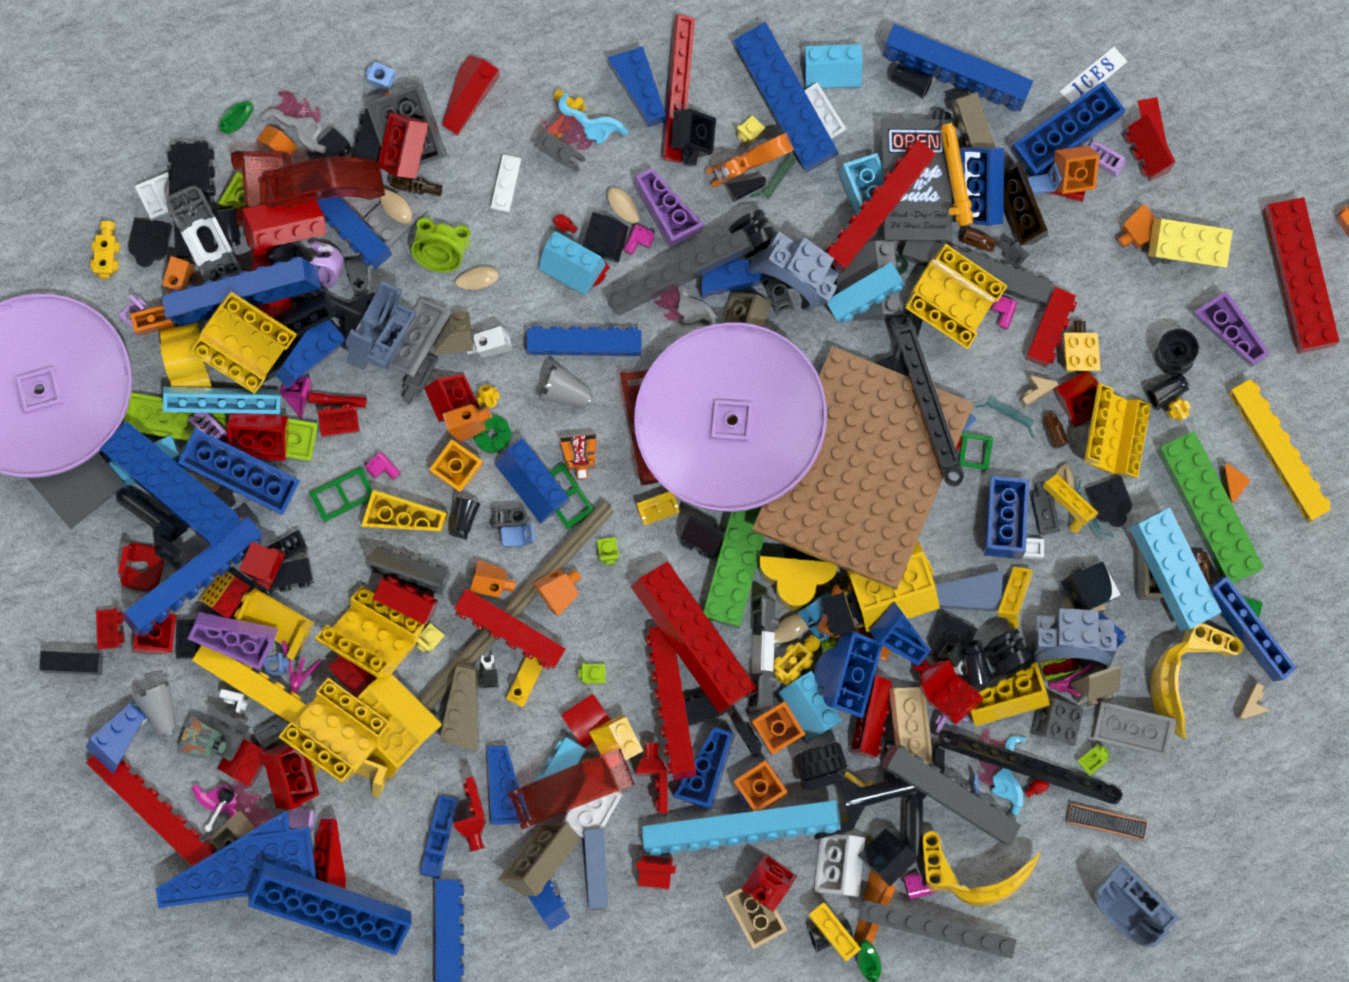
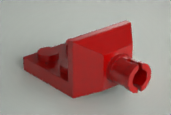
[914,659,984,725]
[636,743,668,815]
[453,776,486,852]
[741,853,797,912]

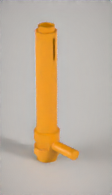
[941,123,974,226]

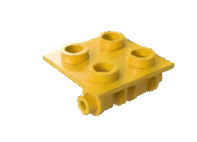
[1063,333,1101,373]

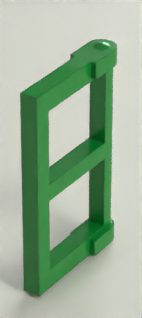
[959,432,993,470]
[550,463,594,530]
[309,466,373,523]

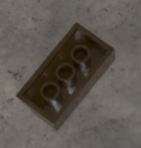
[1004,161,1048,246]

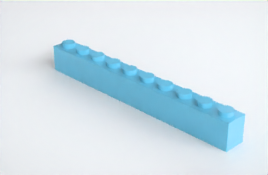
[642,800,841,856]

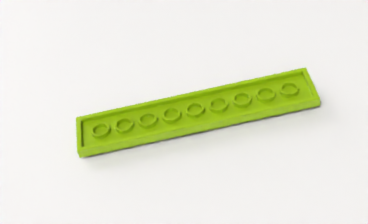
[123,393,319,462]

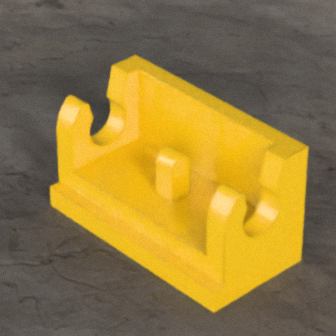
[637,492,680,526]

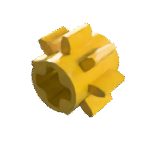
[475,385,500,408]
[1166,397,1191,421]

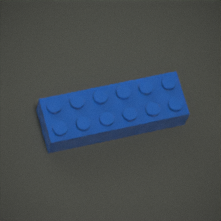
[1010,81,1126,177]
[176,428,300,515]

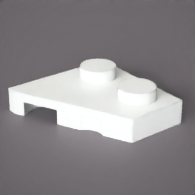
[135,172,169,221]

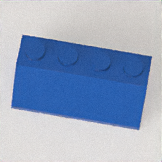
[960,147,1004,226]
[494,438,571,524]

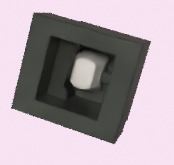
[937,642,965,675]
[478,655,499,688]

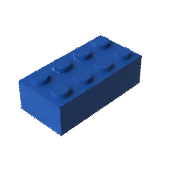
[984,476,1029,559]

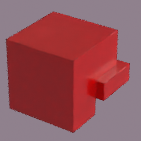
[239,542,285,590]
[636,855,676,890]

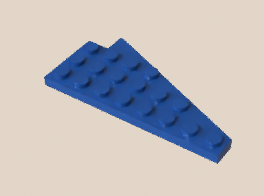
[156,811,317,908]

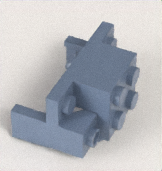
[748,231,839,312]
[346,281,417,371]
[1032,608,1117,670]
[1092,862,1180,947]

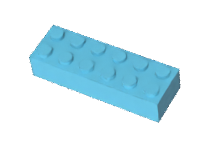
[1129,508,1221,631]

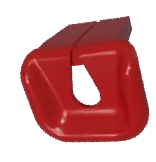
[118,543,164,591]

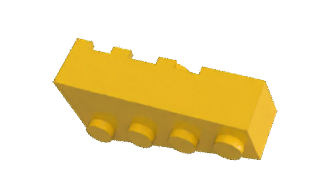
[361,490,449,532]
[971,662,1050,727]

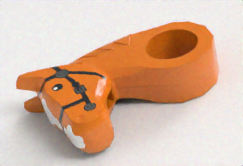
[706,133,794,187]

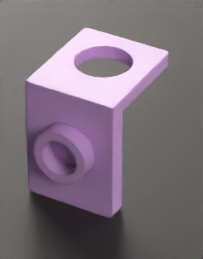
[119,294,147,328]
[934,713,968,735]
[288,808,316,831]

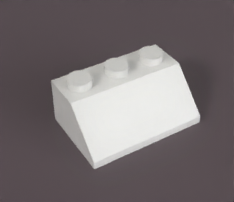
[814,834,865,897]

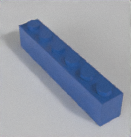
[299,172,392,270]
[527,326,642,356]
[1209,576,1297,682]
[436,880,464,982]

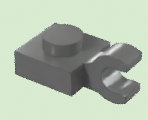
[996,235,1029,269]

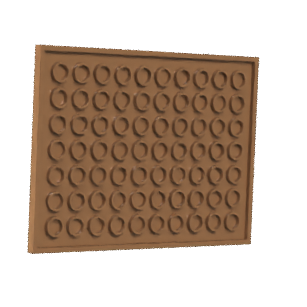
[752,346,974,590]

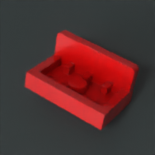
[317,404,360,438]
[96,608,125,650]

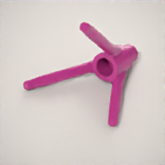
[282,641,321,694]
[1050,663,1101,706]

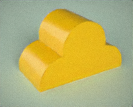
[160,322,213,388]
[758,556,837,611]

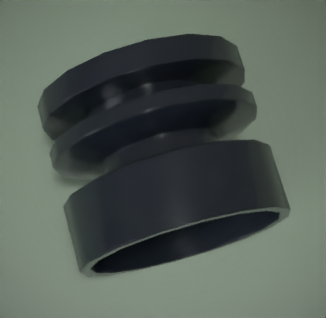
[729,209,776,258]
[1155,329,1199,376]
[984,629,1034,678]

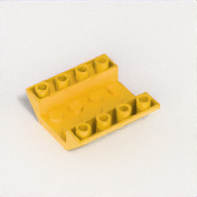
[905,244,1007,350]
[190,292,297,394]
[1083,383,1151,478]
[845,540,940,633]
[315,586,424,678]
[357,674,443,780]
[279,678,390,784]

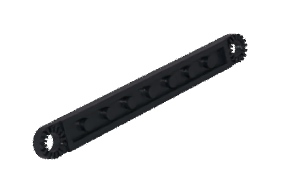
[891,310,964,487]
[936,730,1123,804]

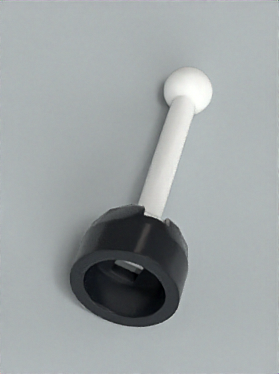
[204,787,235,832]

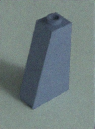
[935,571,1003,612]

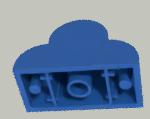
[815,632,883,718]

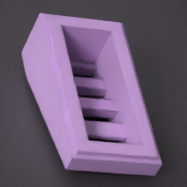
[1089,140,1126,177]
[188,413,227,442]

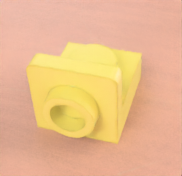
[736,115,765,145]
[415,623,445,653]

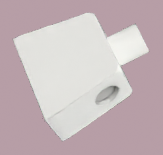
[467,326,513,357]

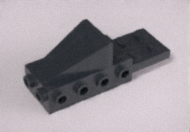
[168,140,217,258]

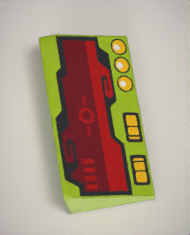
[1039,658,1082,681]

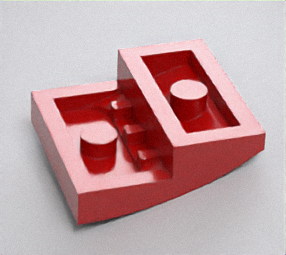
[561,693,611,748]

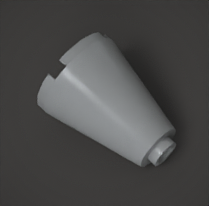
[538,364,593,408]
[132,681,177,737]

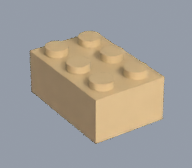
[724,888,788,950]

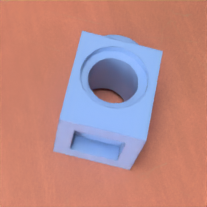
[366,62,396,92]

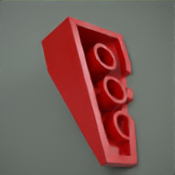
[442,55,500,136]
[313,819,346,889]

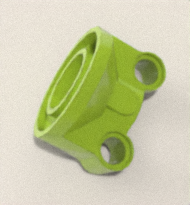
[411,218,471,273]

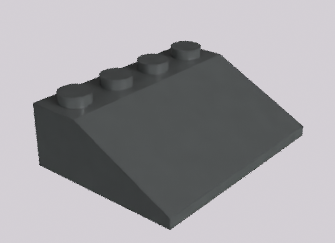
[366,83,448,175]
[834,240,901,321]
[365,545,450,596]

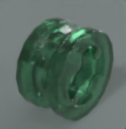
[895,256,908,275]

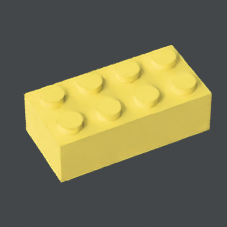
[1148,219,1233,268]

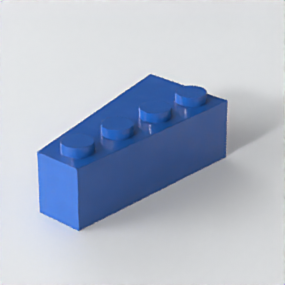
[607,47,666,127]
[275,320,346,389]
[673,727,735,810]

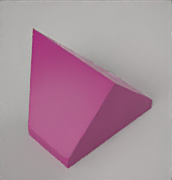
[280,378,313,420]

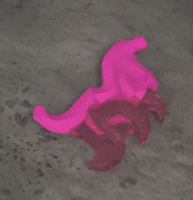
[191,784,275,828]

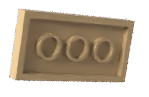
[889,687,934,765]

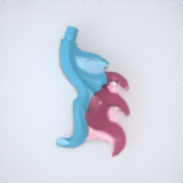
[543,93,629,150]
[978,729,1026,816]

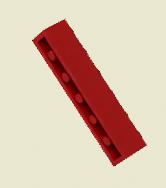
[453,589,566,670]

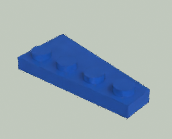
[487,746,530,825]

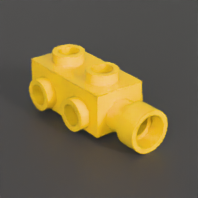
[90,221,120,279]
[773,635,821,686]

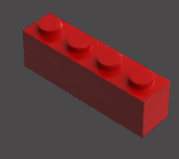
[1025,287,1077,368]

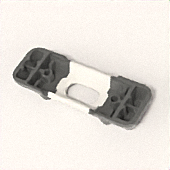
[166,185,243,282]
[748,594,779,712]

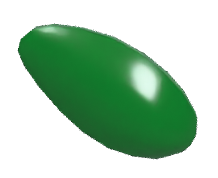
[218,101,254,134]
[857,939,881,982]

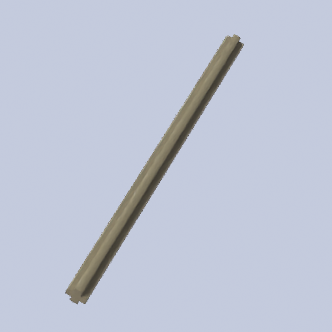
[419,500,614,712]

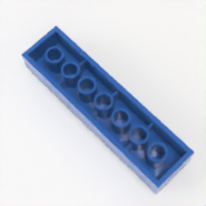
[733,22,839,173]
[882,24,1033,112]
[163,257,321,325]
[100,421,241,548]
[123,517,263,637]
[248,862,412,955]

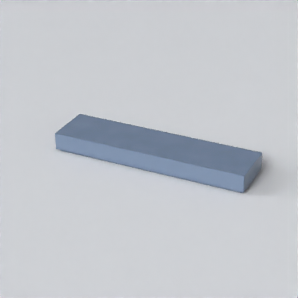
[584,828,609,908]

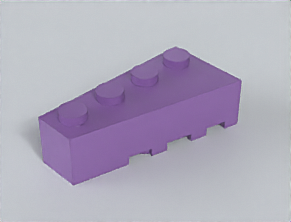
[633,168,705,248]
[1193,291,1270,367]
[188,612,278,670]

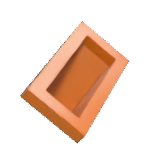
[256,125,298,162]
[1221,464,1250,504]

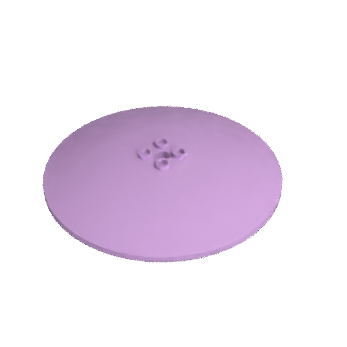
[0,294,132,478]
[634,323,827,512]

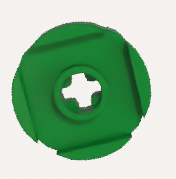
[473,415,511,454]

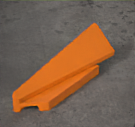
[854,870,896,954]

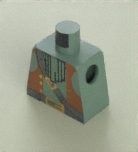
[177,716,226,759]

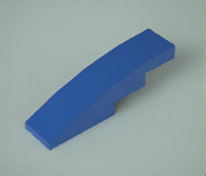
[420,795,458,879]

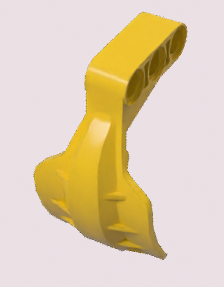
[1150,623,1243,739]
[923,831,1041,906]

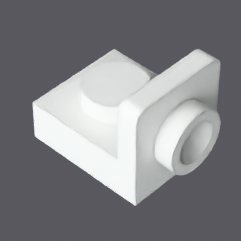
[219,689,248,715]

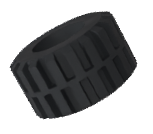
[794,742,847,781]

